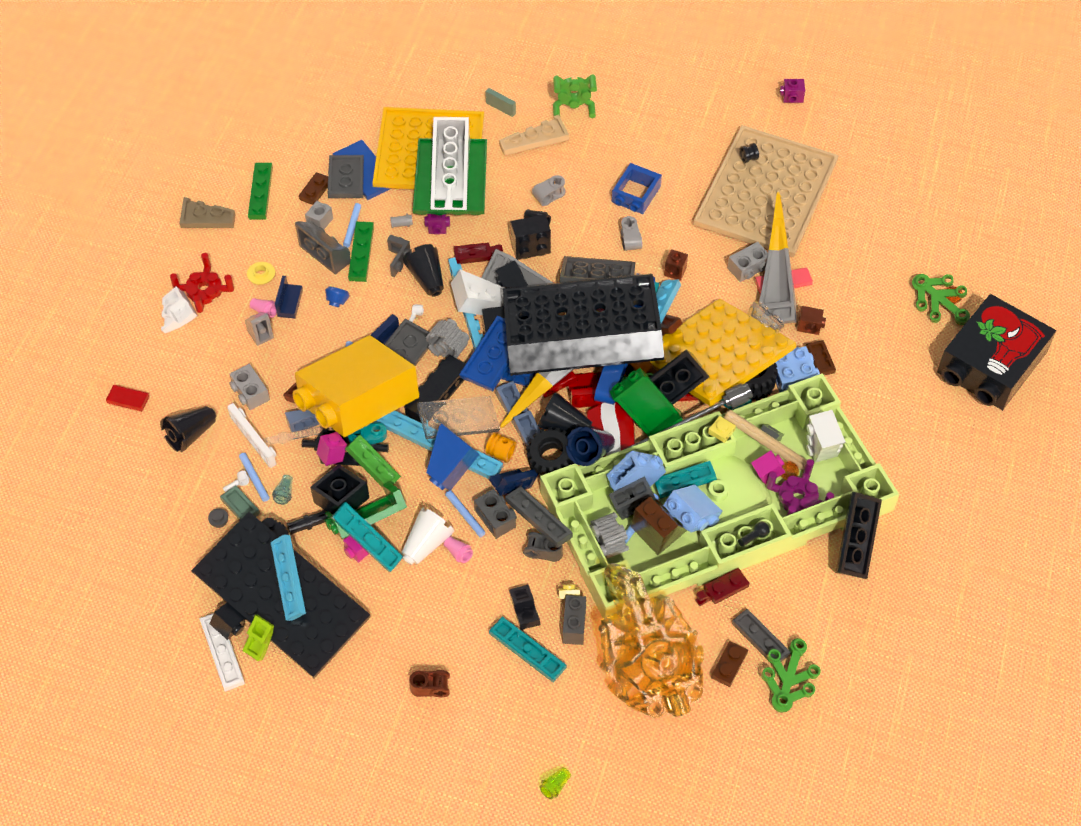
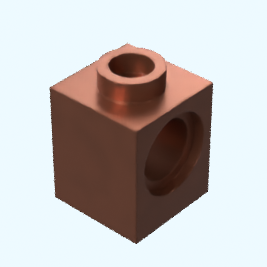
[664,249,688,281]
[797,306,826,335]

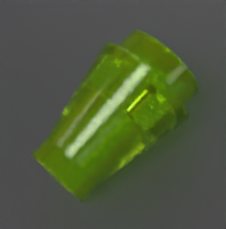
[540,767,571,799]

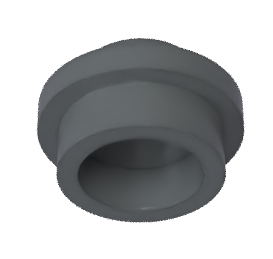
[208,508,228,528]

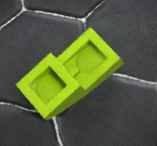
[242,615,274,661]

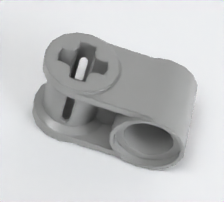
[532,175,566,206]
[621,216,642,251]

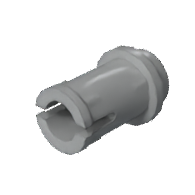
[390,213,413,228]

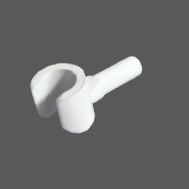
[409,304,424,322]
[223,471,249,492]

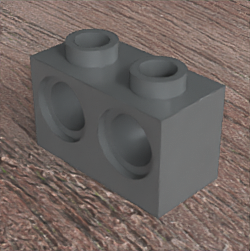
[609,476,656,520]
[474,489,517,539]
[563,595,586,645]

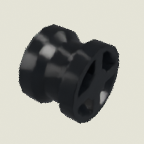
[739,143,759,163]

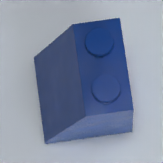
[426,423,480,490]

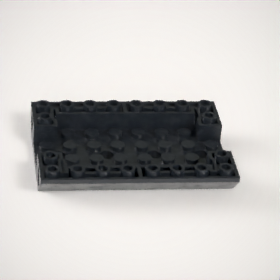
[503,273,664,376]

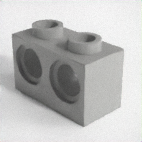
[727,242,768,282]
[229,364,270,410]

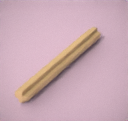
[724,410,807,470]

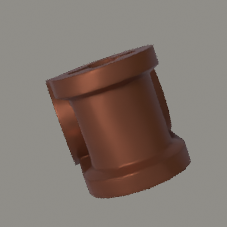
[409,670,450,698]

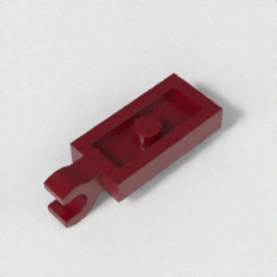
[454,242,503,264]
[695,568,750,606]

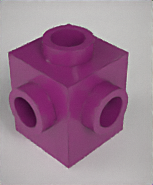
[780,79,806,103]
[425,214,450,235]

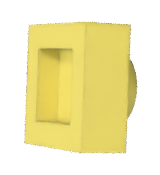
[708,416,736,443]
[559,584,580,599]

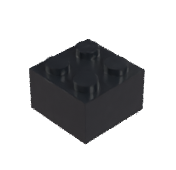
[510,214,551,260]
[310,464,370,514]

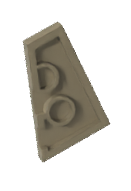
[179,197,235,228]

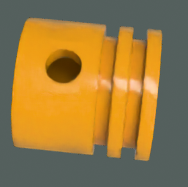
[485,432,517,463]

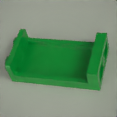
[610,368,684,437]
[324,482,407,539]

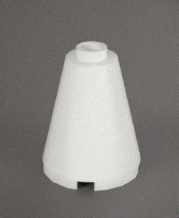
[401,507,455,565]

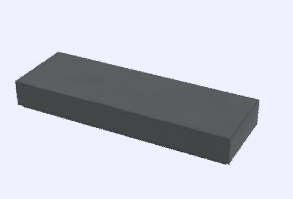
[732,609,791,664]

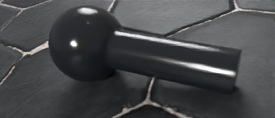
[738,522,770,547]

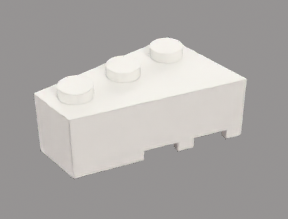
[451,269,504,315]
[806,410,845,463]

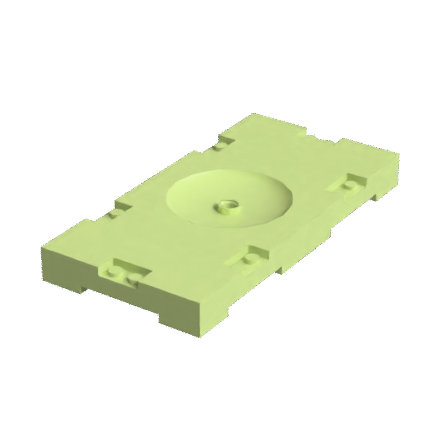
[540,373,899,623]

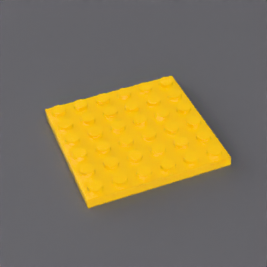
[373,107,484,189]
[650,299,796,407]

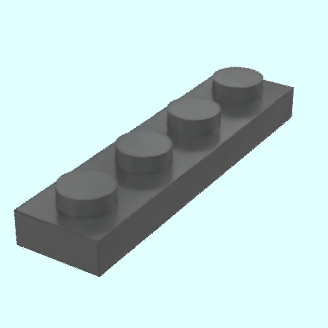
[505,486,573,548]

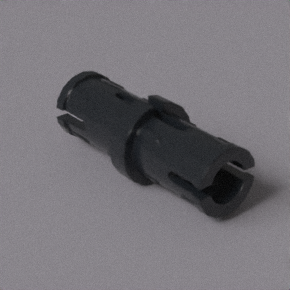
[286,510,327,535]

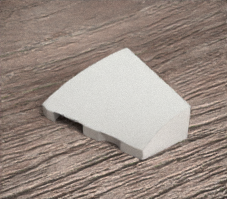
[161,286,197,333]

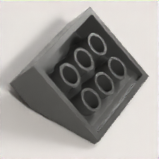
[560,256,635,282]

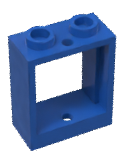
[612,163,662,214]

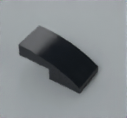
[509,584,541,630]

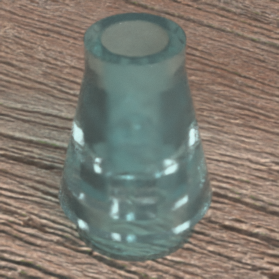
[272,475,293,505]

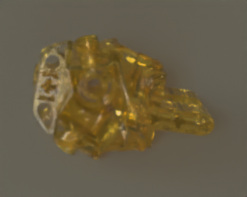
[598,563,704,719]

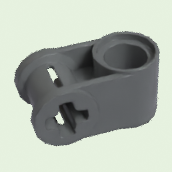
[523,532,563,562]

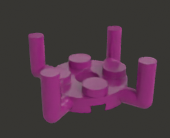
[766,459,834,516]

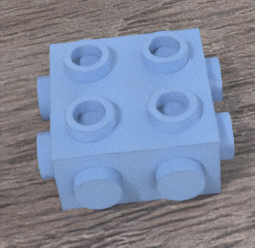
[775,346,820,393]
[607,451,666,491]
[663,485,723,533]

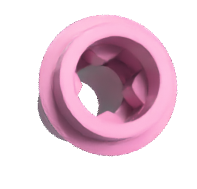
[250,298,277,318]
[444,536,473,563]

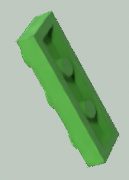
[345,435,401,488]

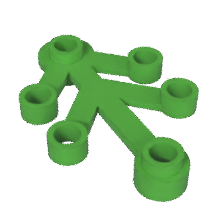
[912,274,970,325]
[761,638,821,712]

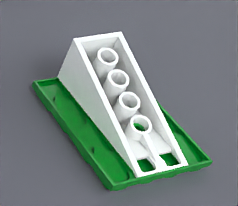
[413,117,487,215]

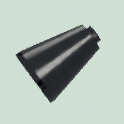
[403,244,444,297]
[538,393,594,435]
[160,406,216,452]

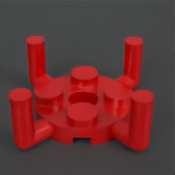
[170,253,234,313]

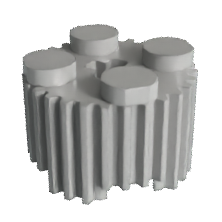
[425,318,470,358]
[589,512,629,559]

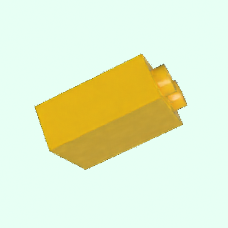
[293,335,419,437]

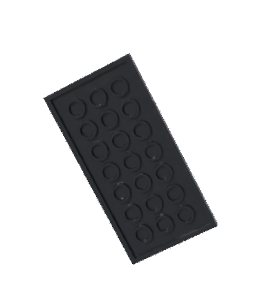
[191,512,371,679]

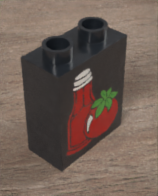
[937,293,1057,411]

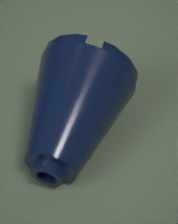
[566,427,615,466]

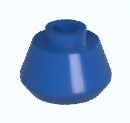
[325,286,350,307]

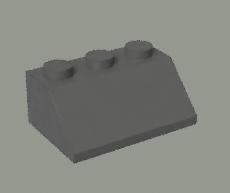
[295,221,351,275]

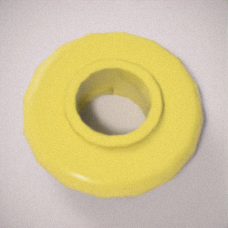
[247,262,275,285]

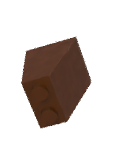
[631,497,687,555]

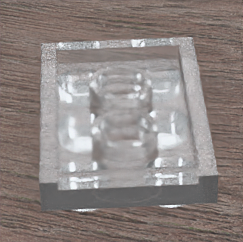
[747,300,784,334]

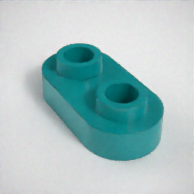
[348,422,387,445]

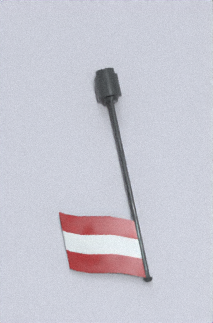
[587,383,753,457]

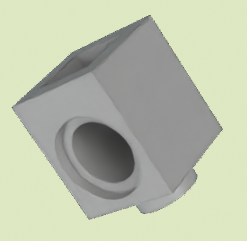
[305,201,333,229]

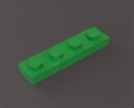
[248,163,273,220]
[348,221,374,282]

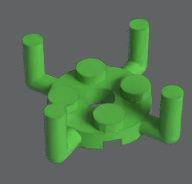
[553,74,597,118]

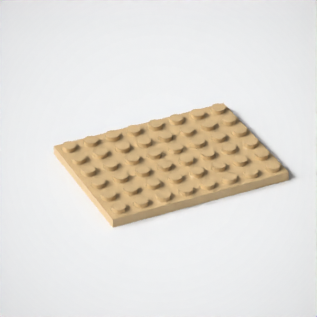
[693,125,839,258]

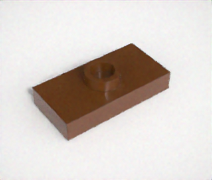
[806,340,836,376]

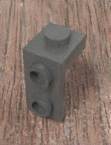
[387,234,412,277]

